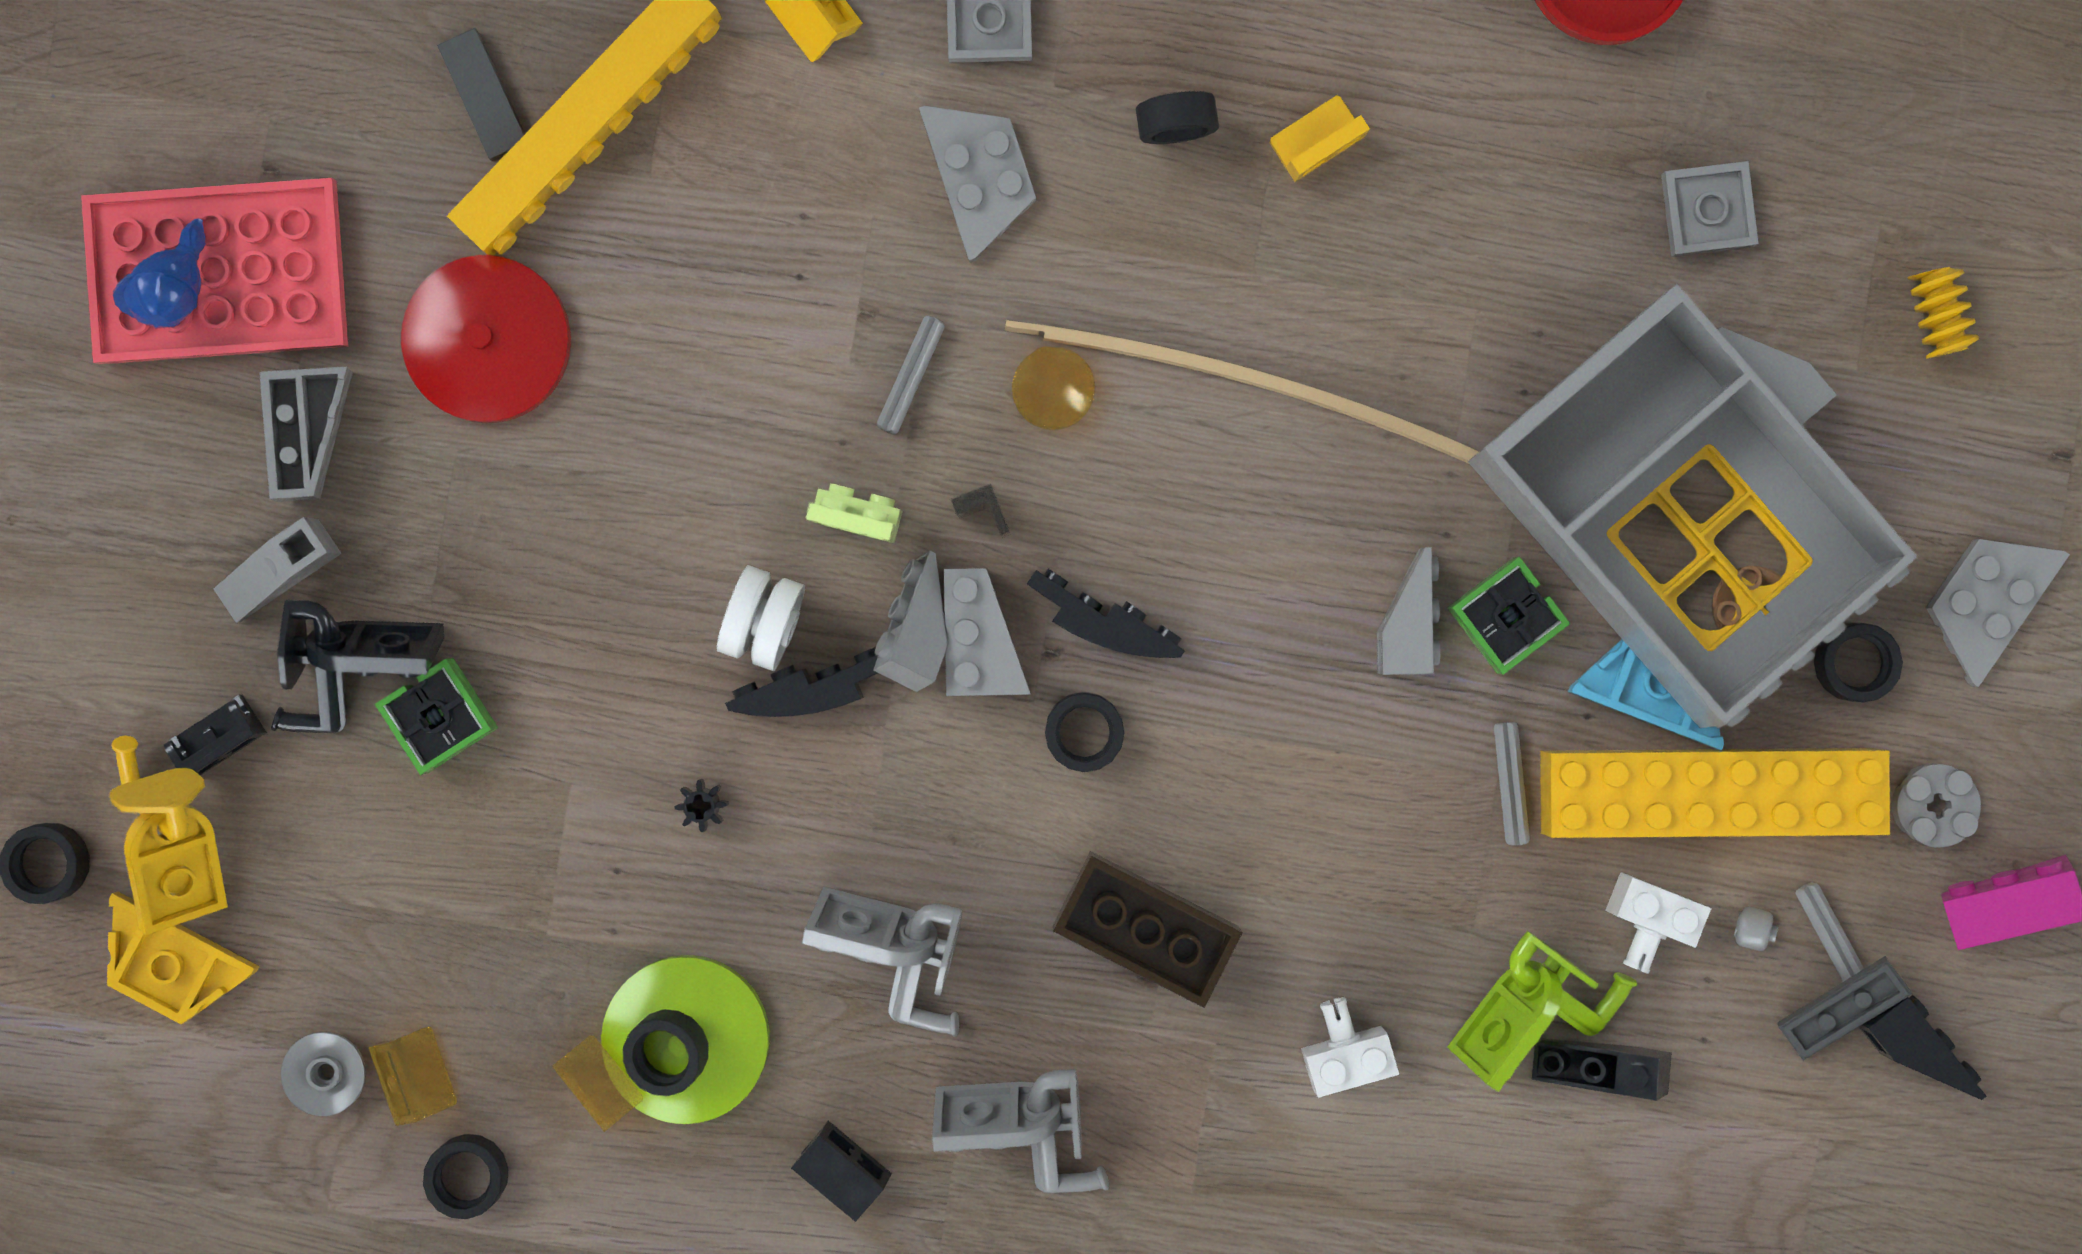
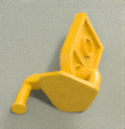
[109,736,228,935]

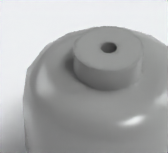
[1734,907,1779,951]

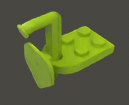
[1447,931,1637,1092]

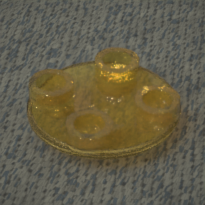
[1012,346,1095,430]

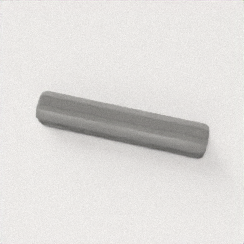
[877,316,945,434]
[1494,722,1530,846]
[1796,882,1864,982]

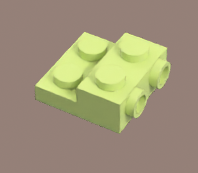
[806,483,903,543]

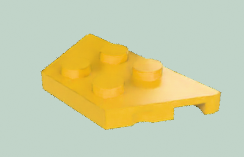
[107,891,260,1024]

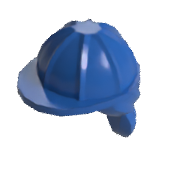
[113,218,206,329]

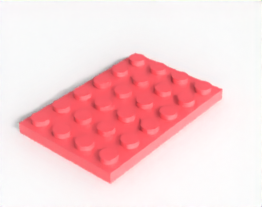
[81,178,348,364]

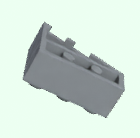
[259,367,353,502]
[944,568,1031,696]

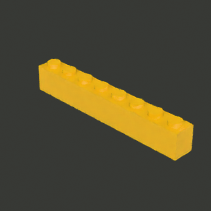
[447,0,722,255]

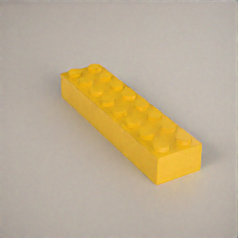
[1540,748,1890,838]

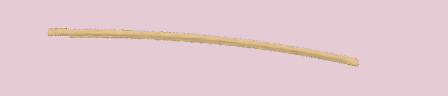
[1005,320,1479,464]

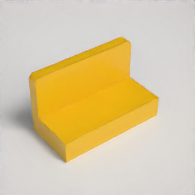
[764,0,863,62]
[1270,95,1370,182]

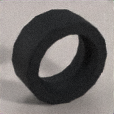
[1136,91,1219,144]
[1814,623,1903,703]
[1045,692,1125,773]
[0,823,90,904]
[623,1009,709,1096]
[423,1134,509,1219]

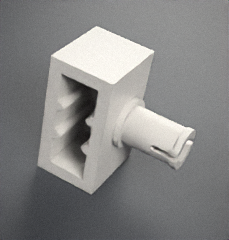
[1605,872,1711,974]
[1301,997,1399,1098]

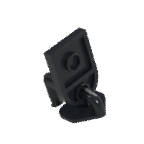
[271,600,444,733]

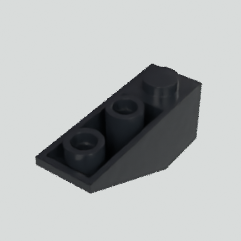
[1859,995,1987,1100]
[1532,1038,1672,1101]

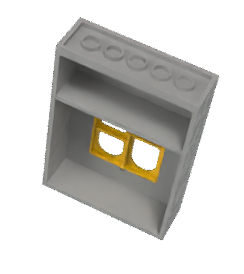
[1468,284,1918,728]

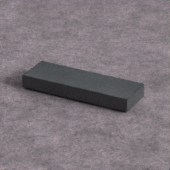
[437,28,525,162]
[1777,956,1912,1061]

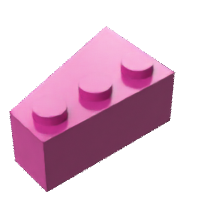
[1941,855,2082,950]

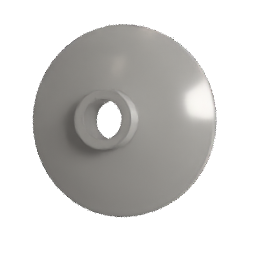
[281,1032,366,1116]

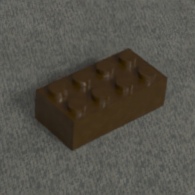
[1053,851,1243,1008]

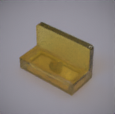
[368,1026,457,1126]
[552,1035,643,1132]

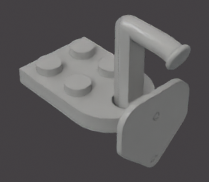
[802,887,962,1037]
[932,1069,1110,1194]

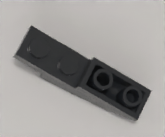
[1027,568,1185,658]
[725,647,878,717]

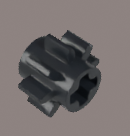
[674,779,729,832]

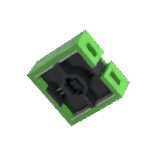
[1447,557,1570,675]
[375,658,498,775]

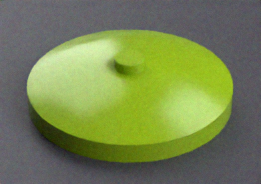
[601,955,770,1124]

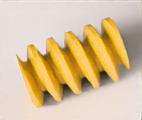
[1907,267,1979,359]

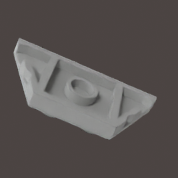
[919,106,1036,263]
[1926,539,2070,687]

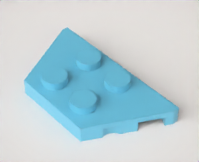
[1568,639,1724,750]

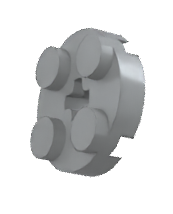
[1892,763,1981,848]

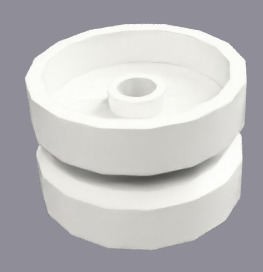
[717,565,805,671]

